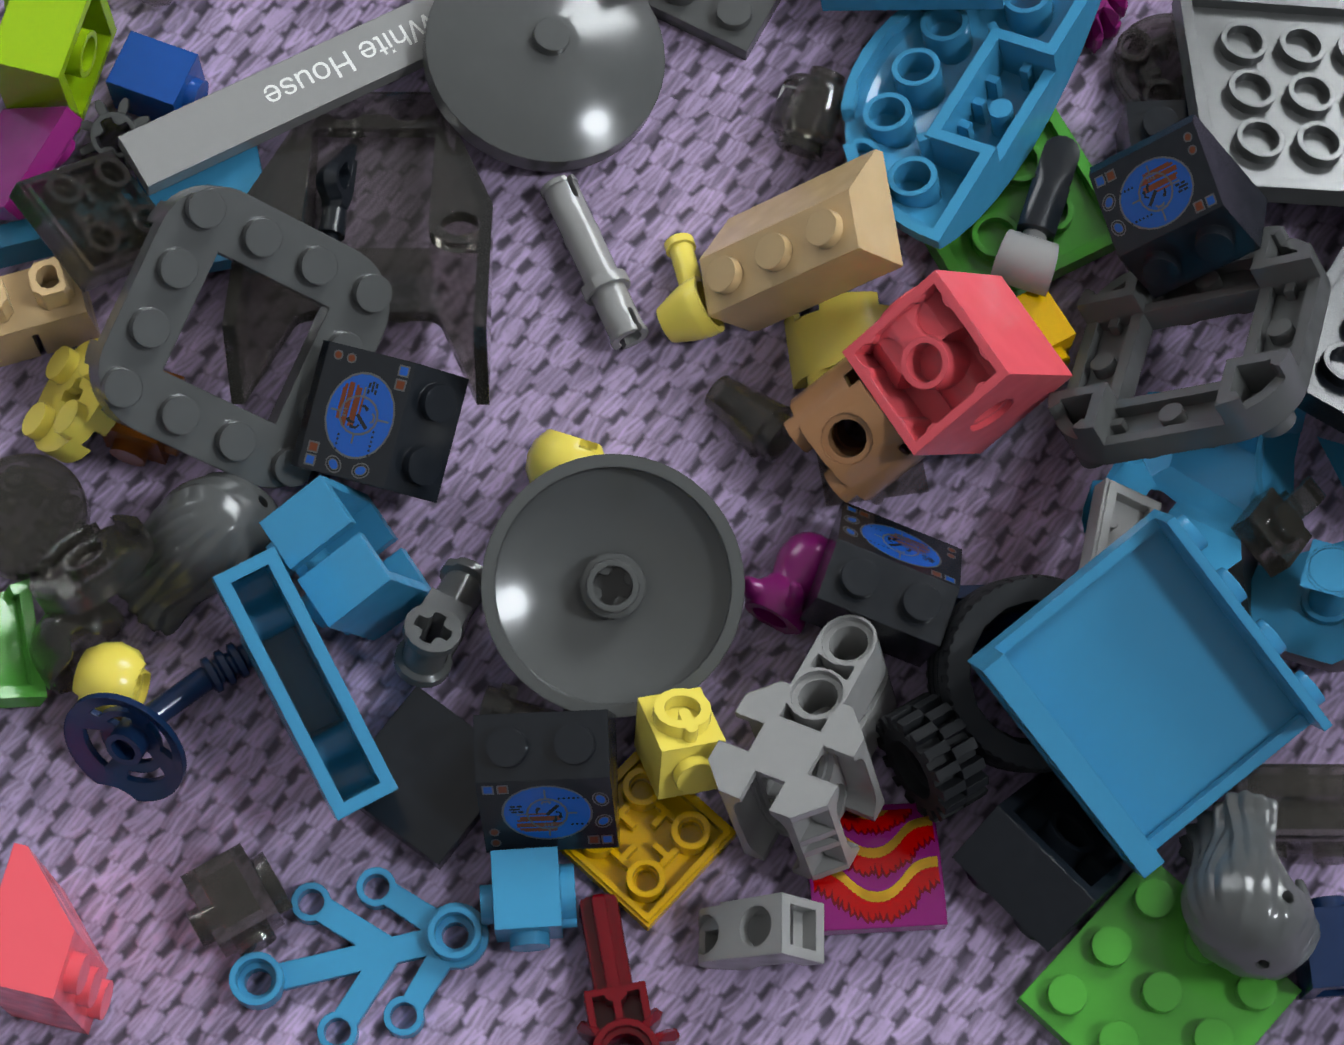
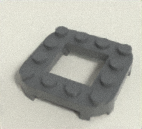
[85,184,392,488]
[1047,225,1331,469]

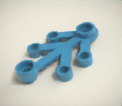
[229,867,489,1045]

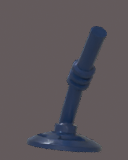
[64,642,253,802]

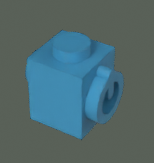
[479,846,578,952]

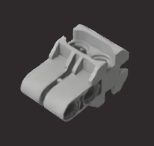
[708,614,897,880]

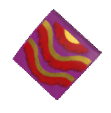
[808,803,948,936]

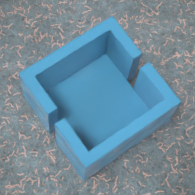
[259,475,431,641]

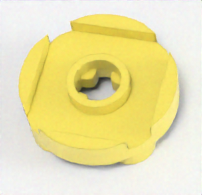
[22,338,116,463]

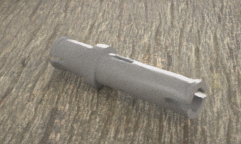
[540,174,649,350]

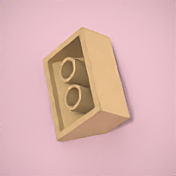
[699,149,903,332]

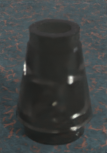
[705,375,793,462]

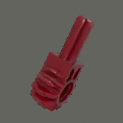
[577,894,680,1045]

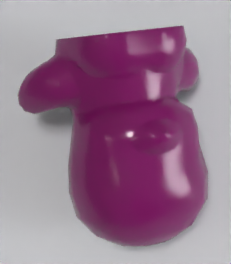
[744,532,828,635]

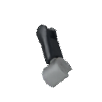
[991,135,1080,297]

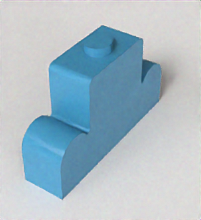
[211,546,399,820]

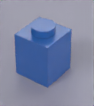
[106,31,209,121]

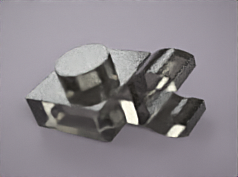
[1231,475,1326,578]

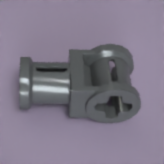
[393,557,482,688]

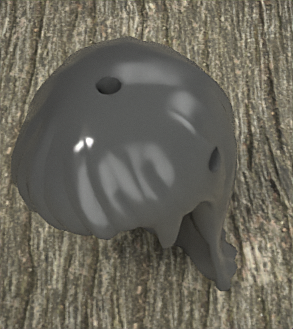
[104,472,278,636]
[1178,790,1321,980]

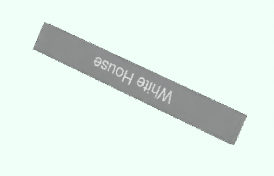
[118,0,434,196]

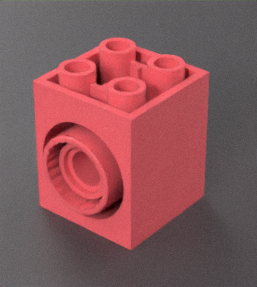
[842,270,1073,456]

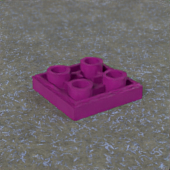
[0,106,83,220]

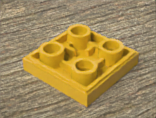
[559,750,737,931]

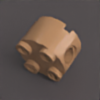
[784,357,927,503]

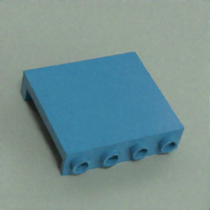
[967,509,1333,879]

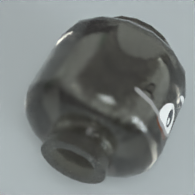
[769,66,845,161]

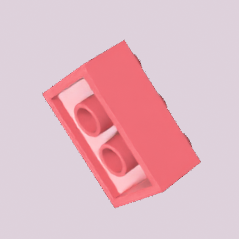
[0,843,113,1035]

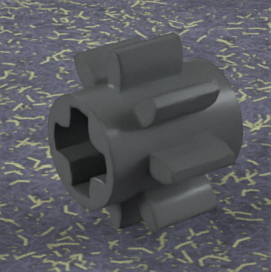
[79,98,151,172]

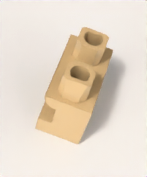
[0,257,101,367]

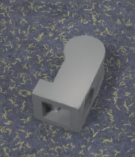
[698,892,824,970]

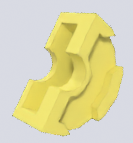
[784,291,891,389]

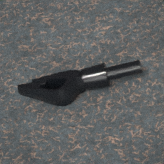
[315,144,357,242]

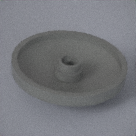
[422,0,665,172]
[481,454,745,718]

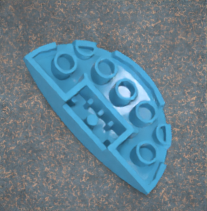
[841,0,1101,249]

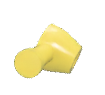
[656,233,725,343]

